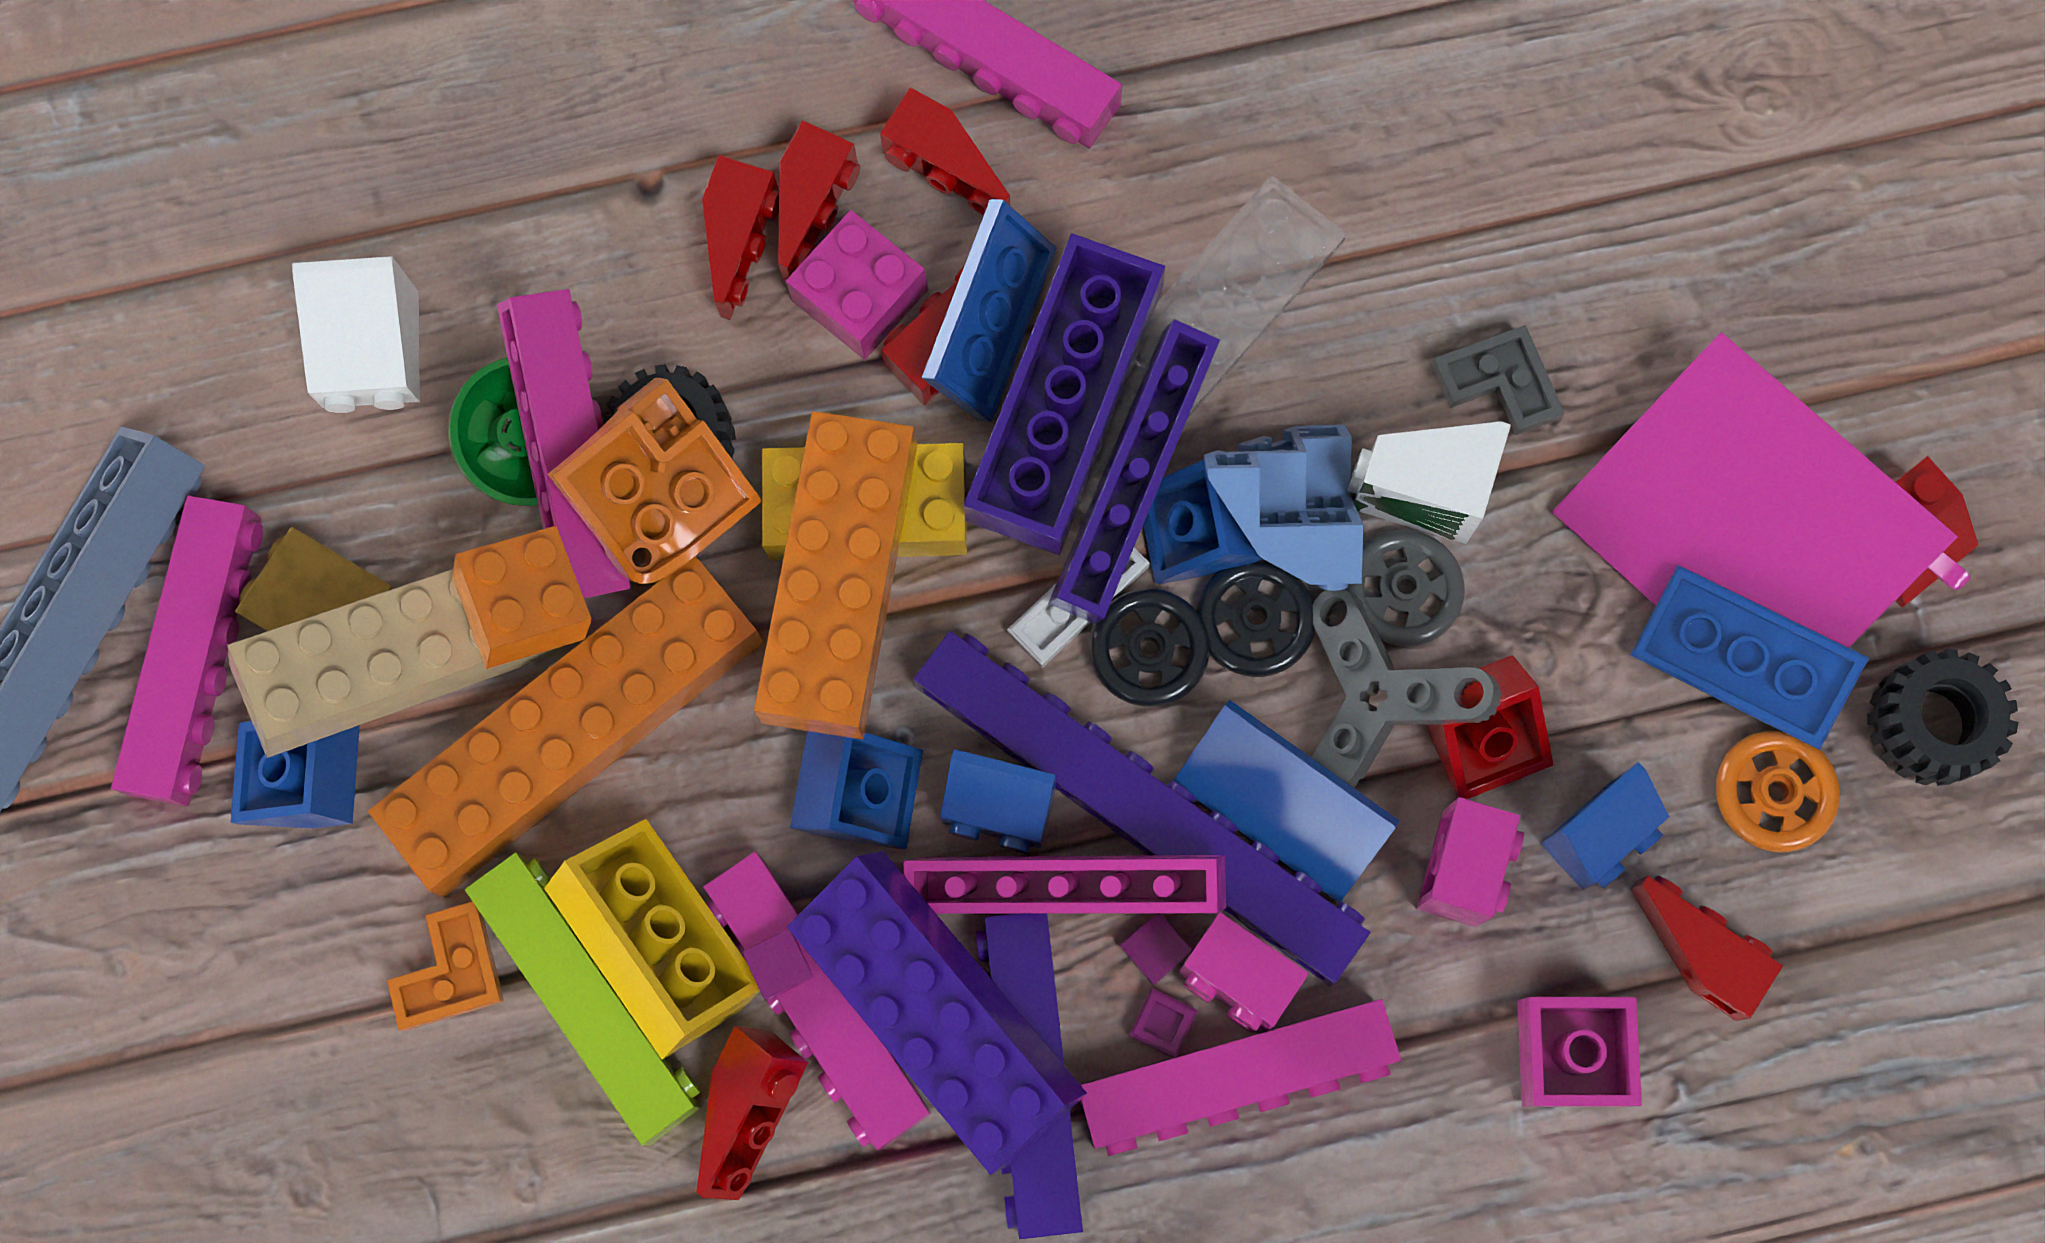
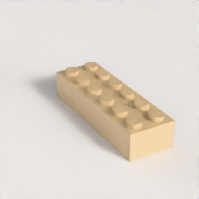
[227,569,563,758]

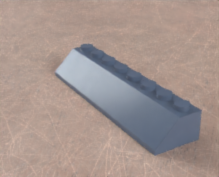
[0,426,206,811]

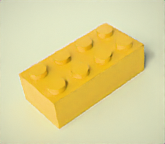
[762,443,967,561]
[544,819,760,1060]

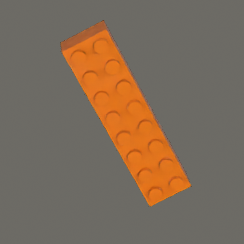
[367,556,764,897]

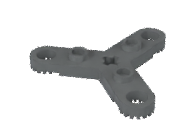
[1311,589,1502,788]

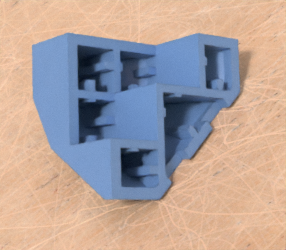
[1204,425,1363,591]

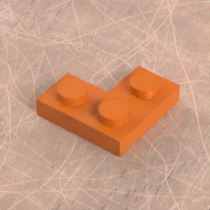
[387,901,504,1031]

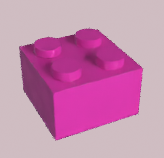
[786,210,928,360]
[1416,797,1524,927]
[1179,912,1309,1034]
[1517,997,1642,1107]

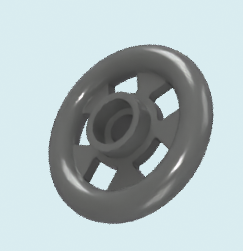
[1345,530,1465,647]

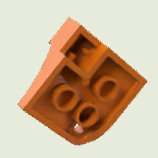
[548,378,762,584]

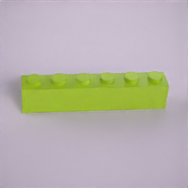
[464,852,702,1146]

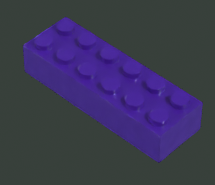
[963,233,1166,556]
[787,851,1087,1175]

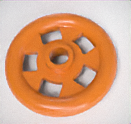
[1716,731,1840,852]

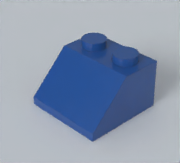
[1143,460,1263,584]
[230,721,360,829]
[790,731,923,849]
[940,749,1056,854]
[1540,762,1670,890]

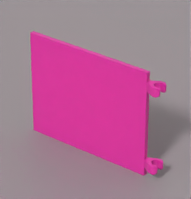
[1552,332,1970,648]

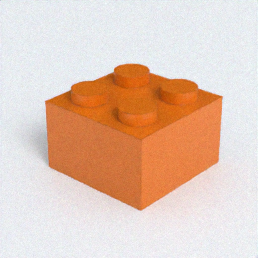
[452,526,592,669]

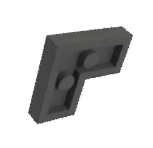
[1431,325,1564,436]

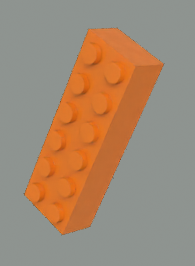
[754,411,917,740]

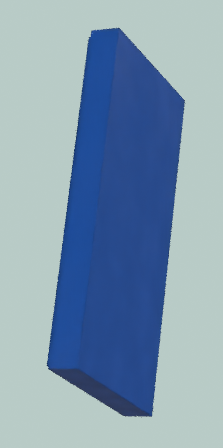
[922,199,1057,422]
[1630,565,1869,750]
[1173,700,1400,902]

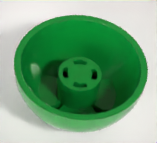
[448,358,538,506]

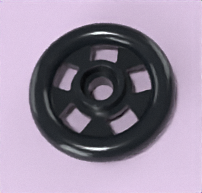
[1196,560,1315,677]
[1089,588,1210,707]

